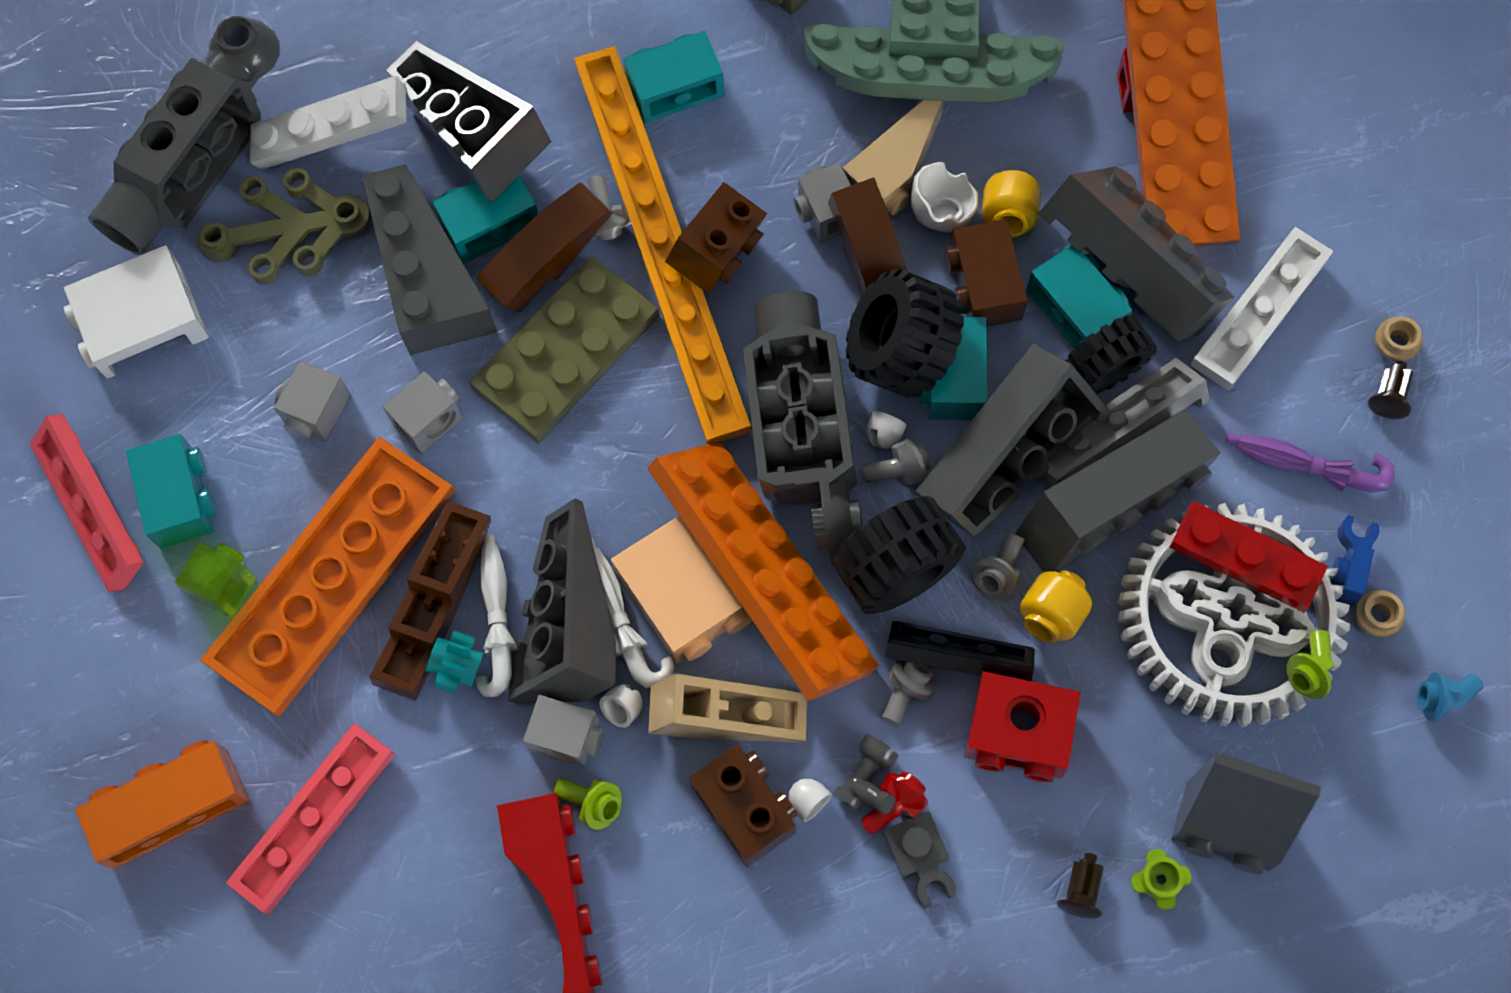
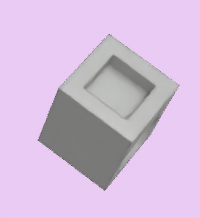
[383,371,463,454]
[523,695,604,767]

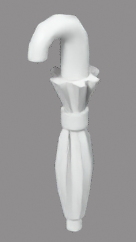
[475,533,518,698]
[591,538,675,688]

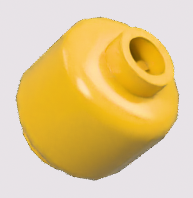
[982,170,1041,237]
[1020,570,1093,644]

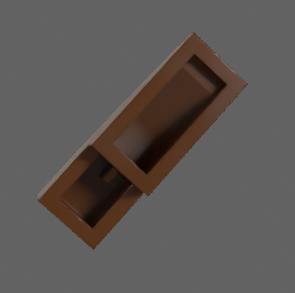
[828,177,907,295]
[476,182,613,312]

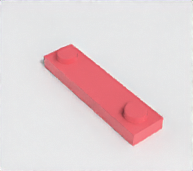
[30,414,144,593]
[226,723,396,915]

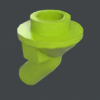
[1286,630,1335,699]
[552,777,622,830]

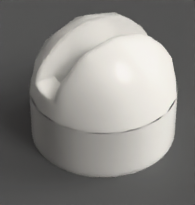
[866,411,907,449]
[599,684,643,728]
[789,779,832,823]

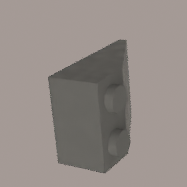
[1171,753,1321,874]

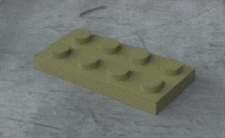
[469,256,660,444]

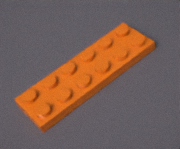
[1122,0,1240,246]
[200,437,456,717]
[647,441,879,702]

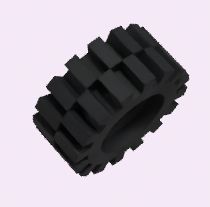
[1065,315,1157,395]

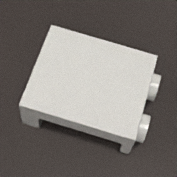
[64,245,210,379]

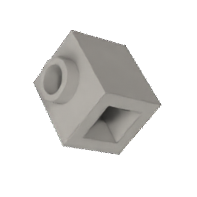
[794,163,851,243]
[274,361,351,441]

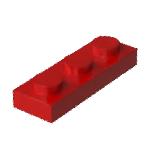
[1169,501,1328,613]

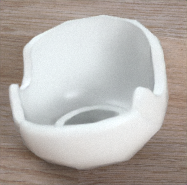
[910,162,978,233]

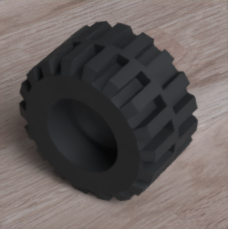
[845,269,964,397]
[832,496,966,614]

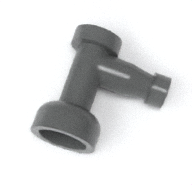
[832,734,899,814]

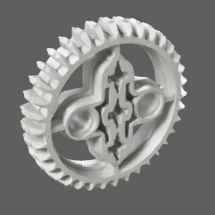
[1118,503,1351,727]

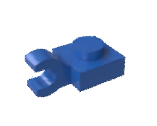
[1330,515,1380,608]

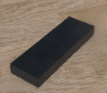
[885,621,1035,681]

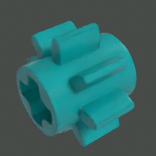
[425,630,484,694]

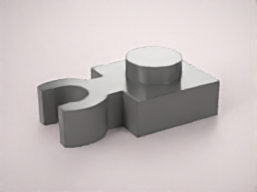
[883,811,956,909]

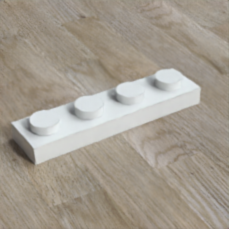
[250,76,406,170]
[1190,227,1334,391]

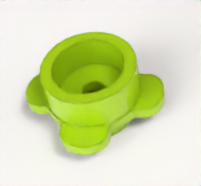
[1131,849,1192,910]

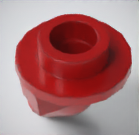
[861,772,928,834]

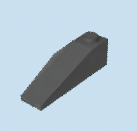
[508,498,617,704]

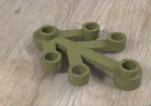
[198,168,371,285]

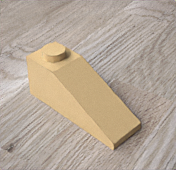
[842,100,943,216]
[649,674,807,743]

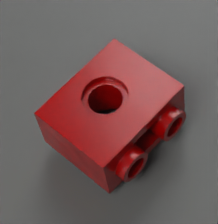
[964,671,1081,783]

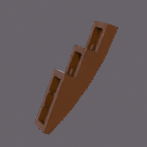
[369,501,491,701]

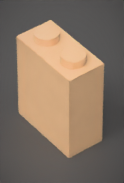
[611,516,752,664]

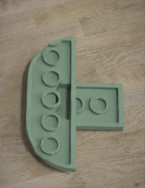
[804,0,1065,102]

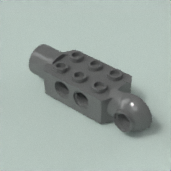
[88,16,280,255]
[743,291,863,564]

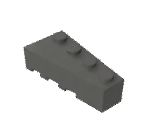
[386,41,551,203]
[362,164,497,355]
[1038,166,1235,341]
[915,344,1111,537]
[1015,410,1220,572]

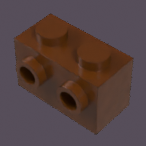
[665,182,768,294]
[944,219,1028,327]
[689,744,798,867]

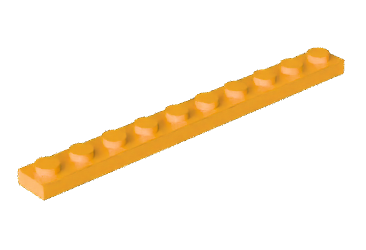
[574,46,751,444]

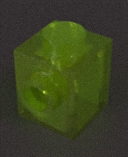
[175,542,256,619]

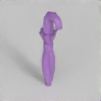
[1225,432,1395,493]

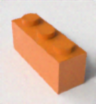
[75,740,249,869]

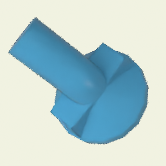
[1417,673,1483,722]

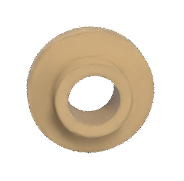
[1374,316,1423,361]
[1355,590,1405,638]

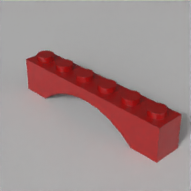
[497,793,603,993]

